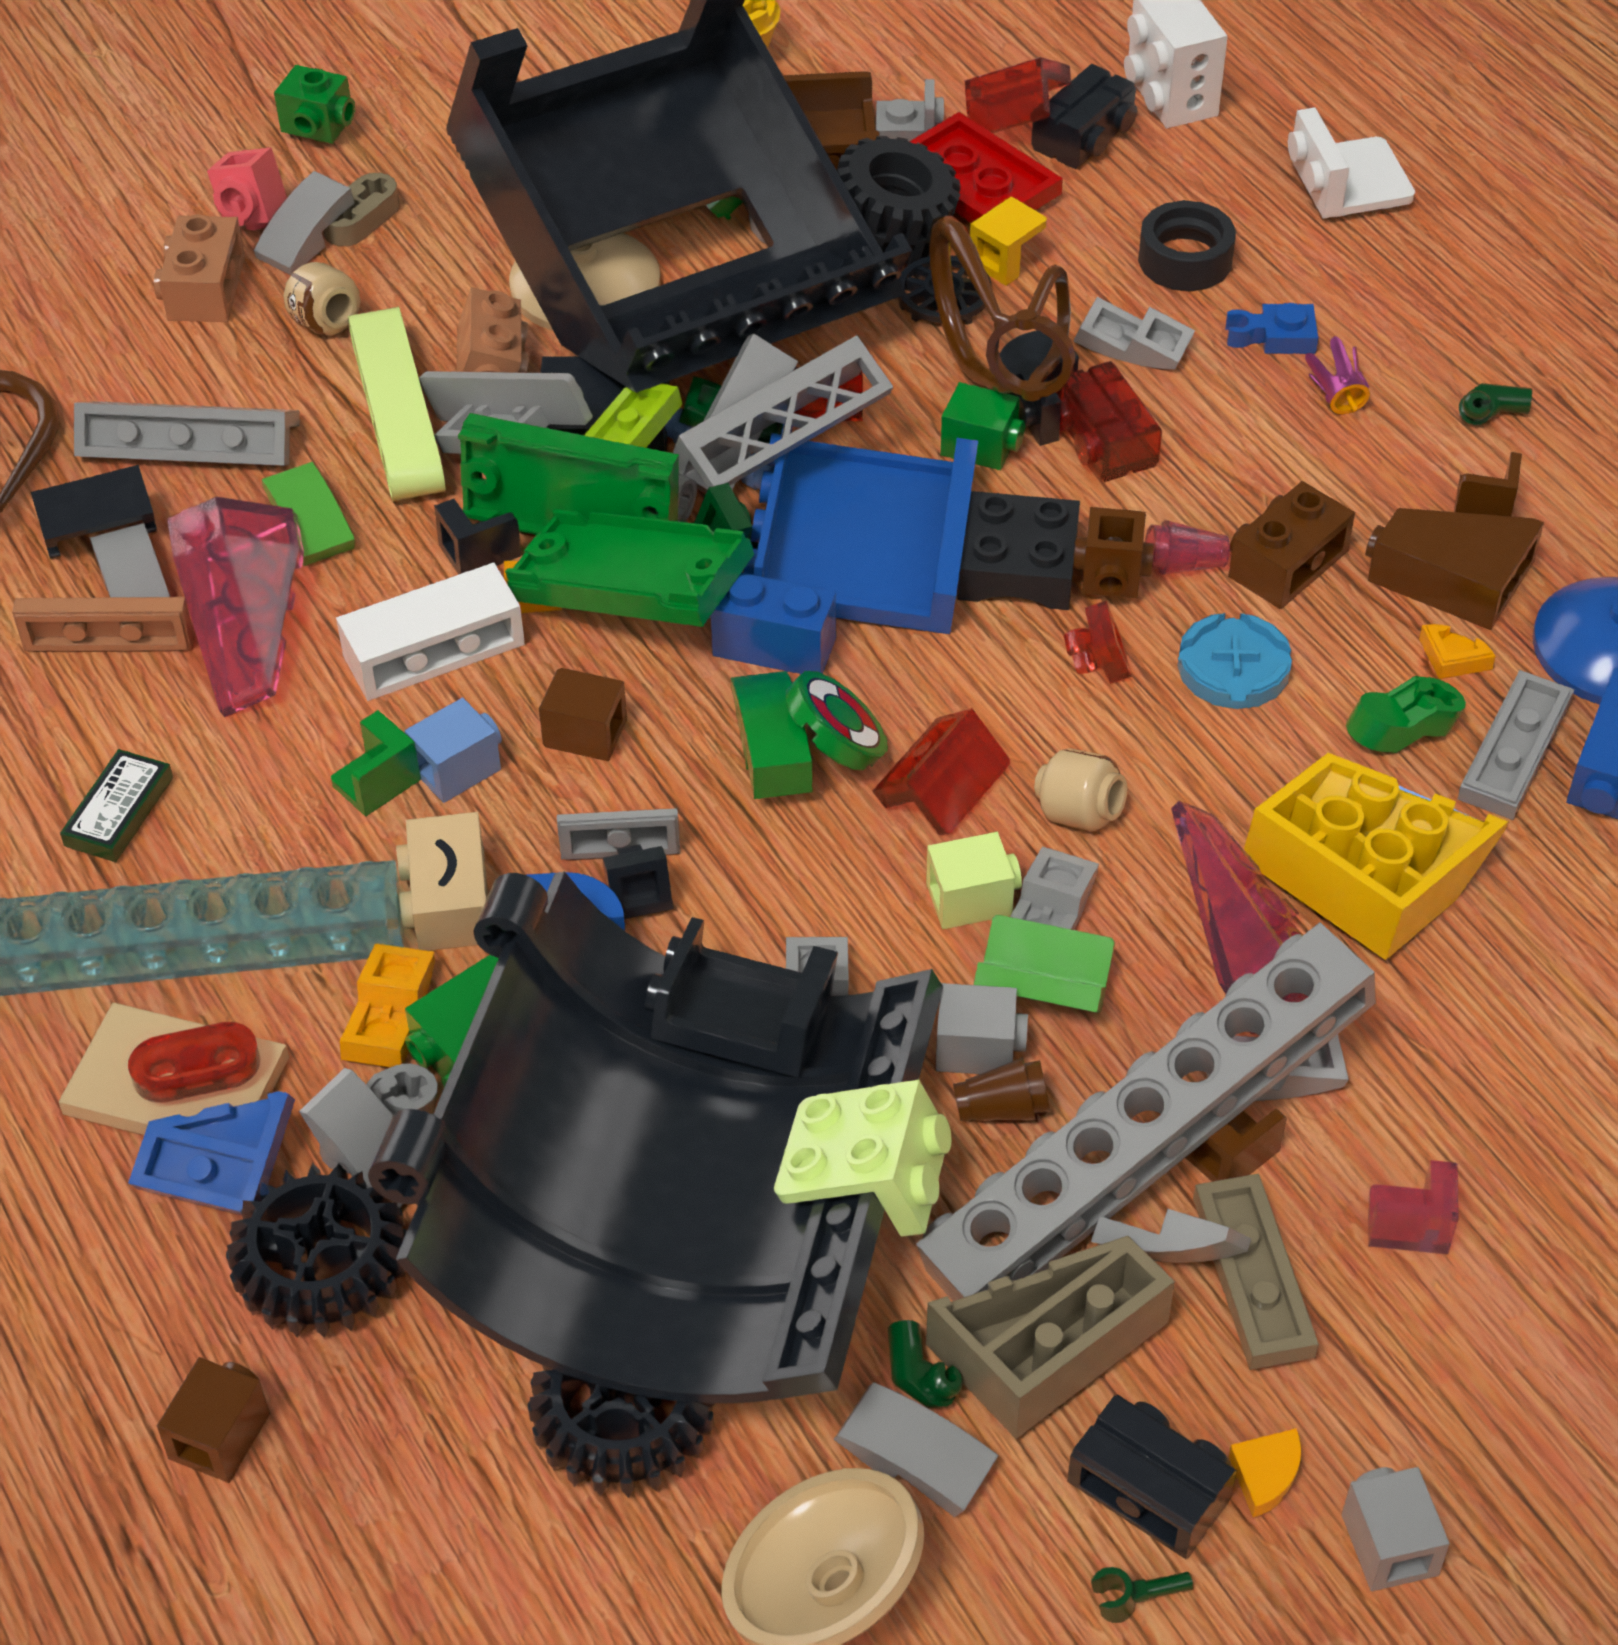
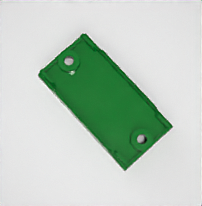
[458,413,679,535]
[505,509,754,627]

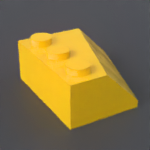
[1241,753,1509,960]

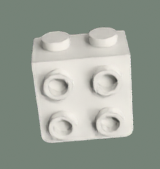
[1288,108,1415,219]

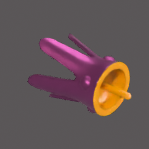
[1305,336,1370,414]

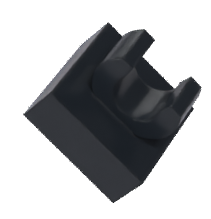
[602,844,674,919]

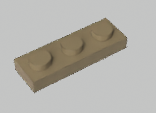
[1193,1173,1319,1370]

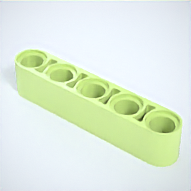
[348,307,446,501]

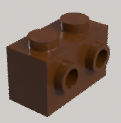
[1228,481,1355,609]

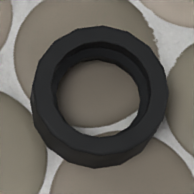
[1138,200,1236,291]

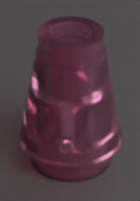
[1145,520,1230,575]

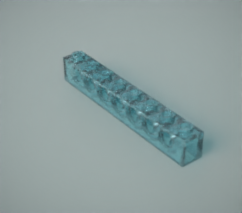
[0,860,404,996]

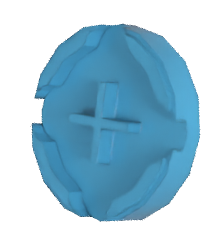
[1177,613,1292,709]

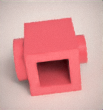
[207,147,287,230]

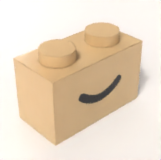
[396,812,488,951]

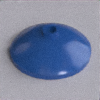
[1533,577,1618,705]

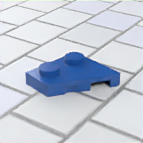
[128,1091,295,1215]

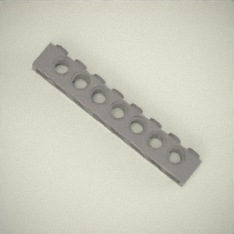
[916,922,1376,1301]

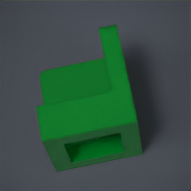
[331,710,421,817]

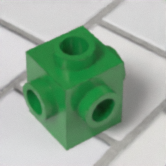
[274,65,355,144]

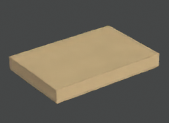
[59,1003,289,1135]

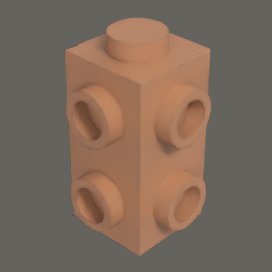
[456,287,529,373]

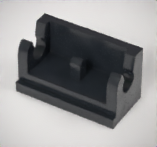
[31,465,157,559]

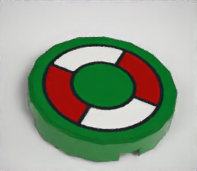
[786,671,888,770]

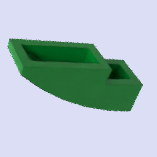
[731,671,813,799]

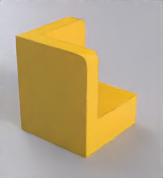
[970,196,1047,286]

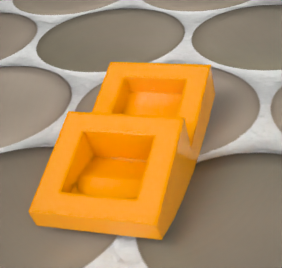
[339,943,435,1067]

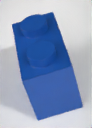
[711,573,836,674]

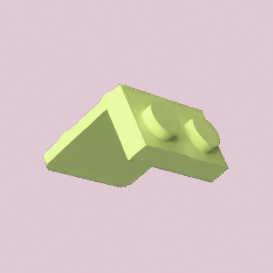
[774,1080,952,1237]

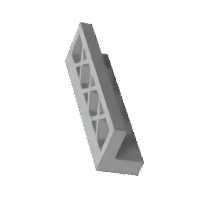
[673,335,893,488]
[74,401,300,466]

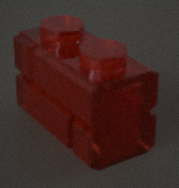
[1056,361,1162,482]

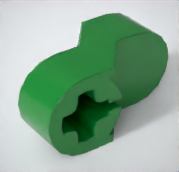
[1346,676,1466,753]

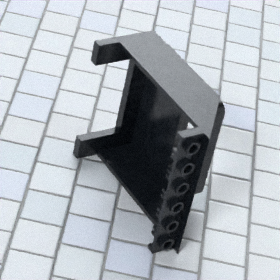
[446,0,912,393]

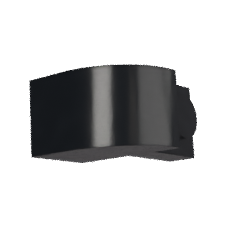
[1000,330,1079,446]

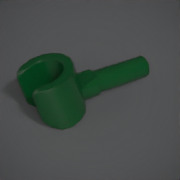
[1091,1567,1193,1623]

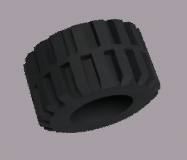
[837,136,961,265]

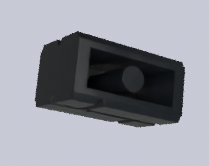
[1031,64,1137,169]
[1067,1394,1237,1559]

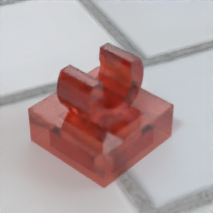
[1063,601,1132,684]

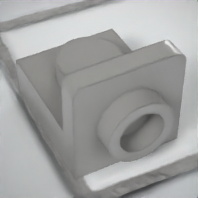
[876,79,944,142]

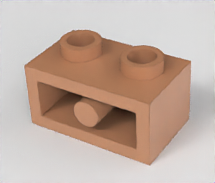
[154,215,245,322]

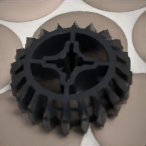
[226,1163,407,1338]
[528,1365,716,1498]

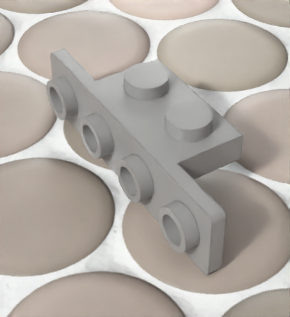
[419,371,593,454]

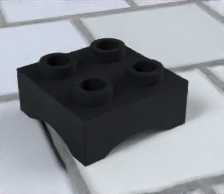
[958,491,1080,610]

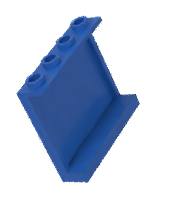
[743,424,978,634]

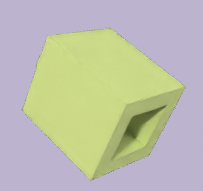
[926,832,1022,930]

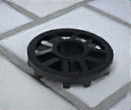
[898,255,992,325]

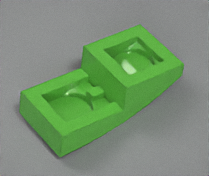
[262,462,355,566]

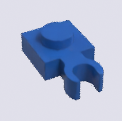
[1225,303,1318,354]

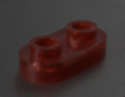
[128,1022,261,1103]

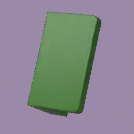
[974,915,1115,1013]

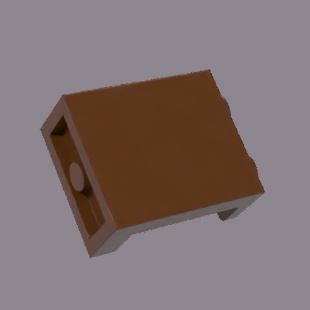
[783,71,880,170]

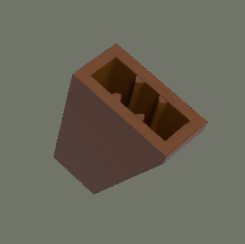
[1365,508,1544,630]

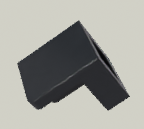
[434,499,521,574]

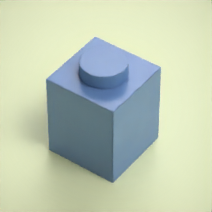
[404,697,502,803]

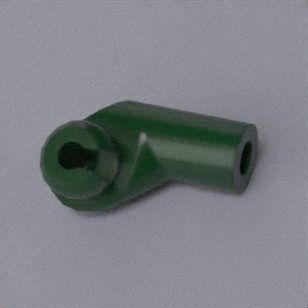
[1458,383,1532,425]
[887,1320,963,1408]

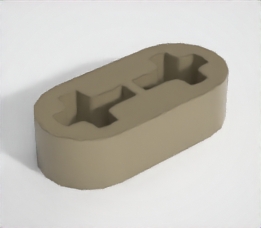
[323,173,400,246]

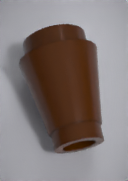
[953,1057,1050,1122]

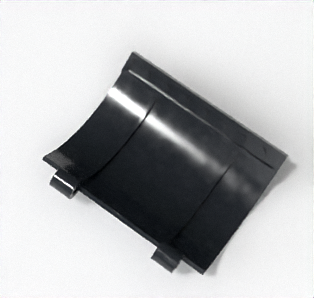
[368,871,943,1403]

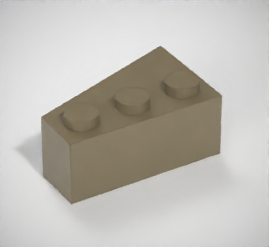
[926,1236,1175,1439]

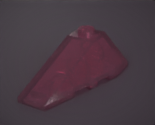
[167,496,304,717]
[1171,800,1308,1034]

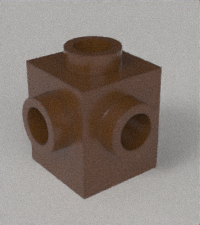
[1073,507,1154,598]

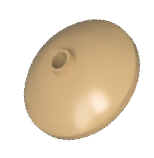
[509,233,661,331]
[722,1468,924,1645]

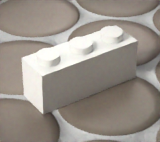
[336,563,525,701]

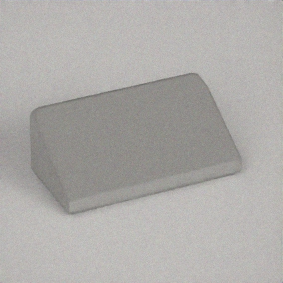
[557,808,680,860]

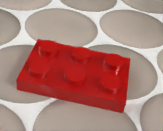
[909,112,1063,223]

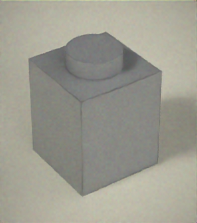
[936,983,1028,1074]
[1342,1467,1450,1592]

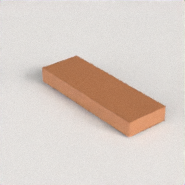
[12,597,194,651]

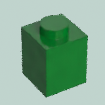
[940,382,1025,471]

